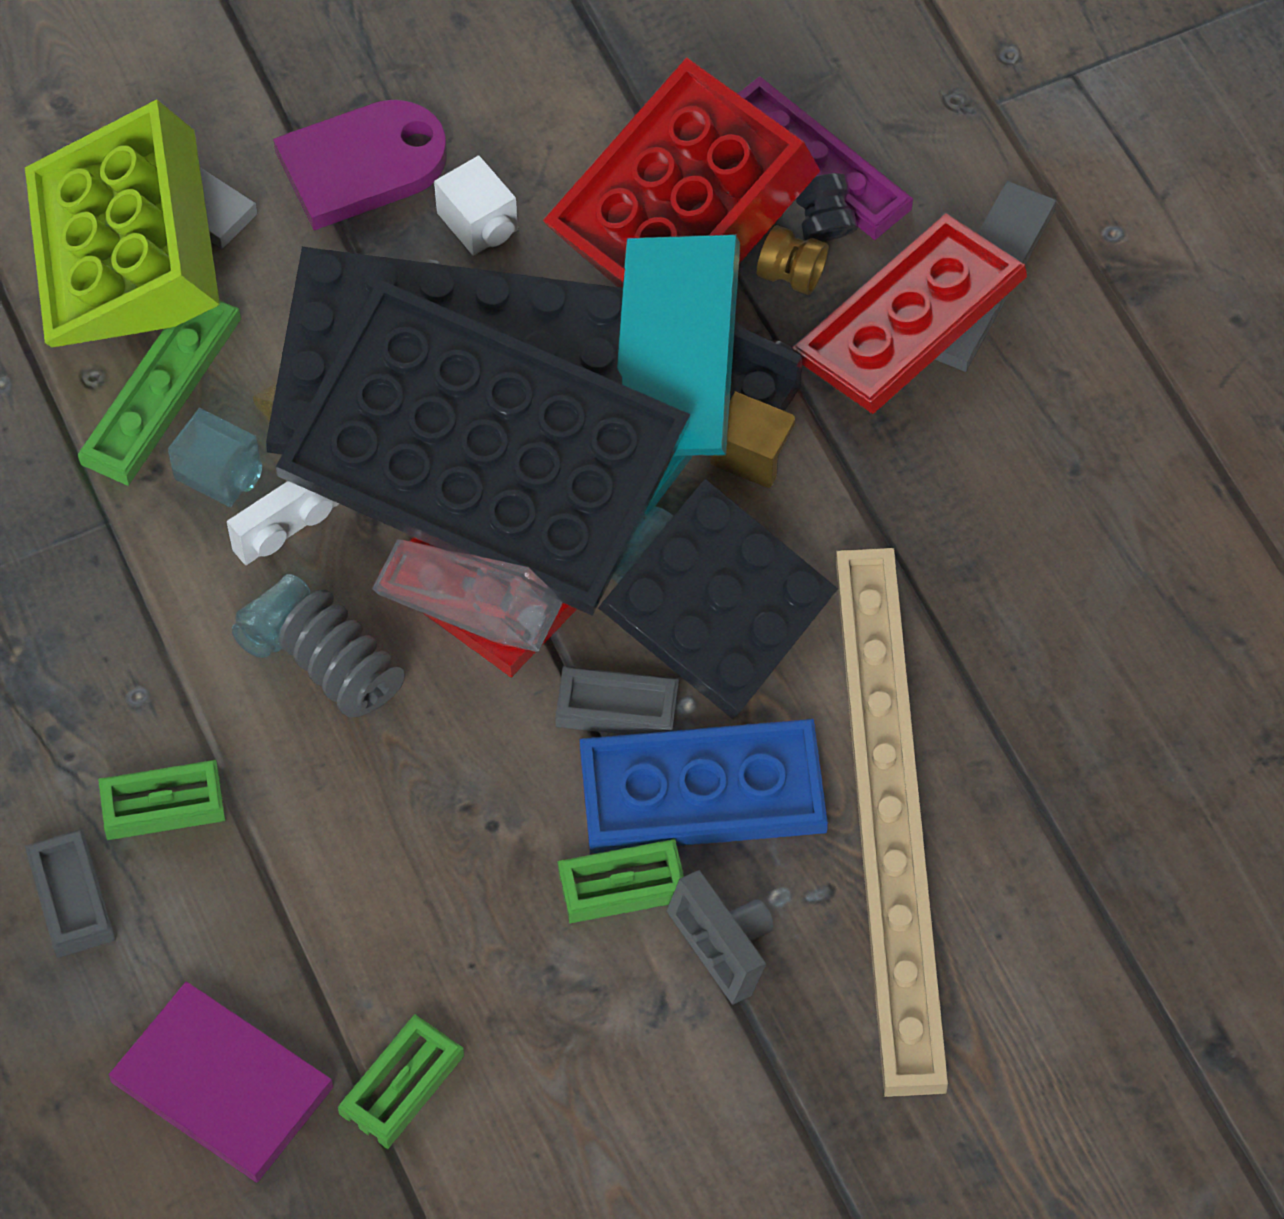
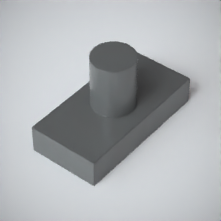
[667,870,773,1005]

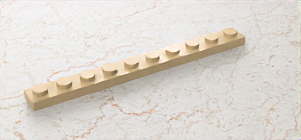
[836,548,948,1097]

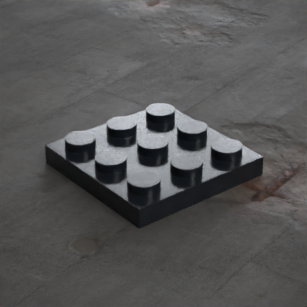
[598,479,838,719]

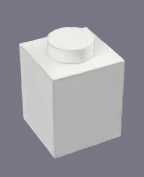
[434,156,518,256]

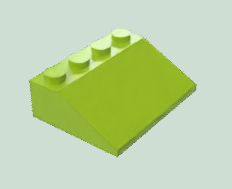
[25,99,220,348]

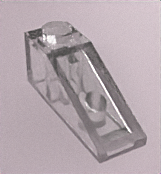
[372,539,563,652]

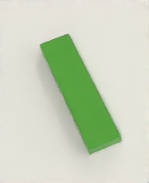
[78,300,241,486]

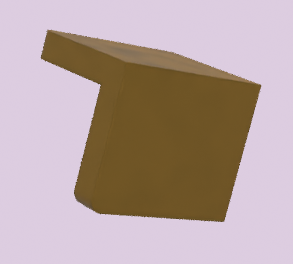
[710,391,795,488]

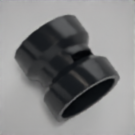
[796,173,858,242]

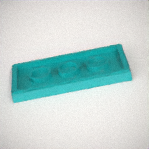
[617,235,740,456]

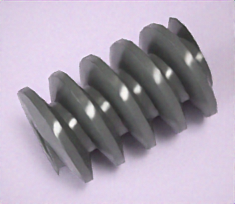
[279,590,405,717]

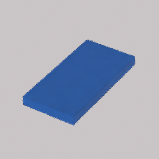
[579,719,828,854]

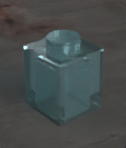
[168,408,262,508]

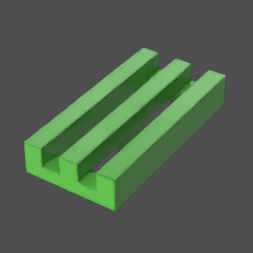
[98,760,226,840]
[557,839,684,924]
[338,1014,464,1149]

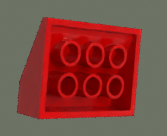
[543,57,820,288]

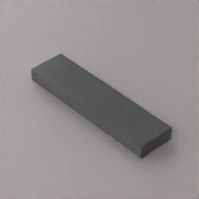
[935,181,1057,372]

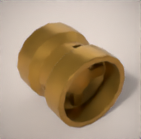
[757,225,829,295]

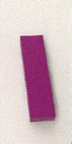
[737,76,913,240]

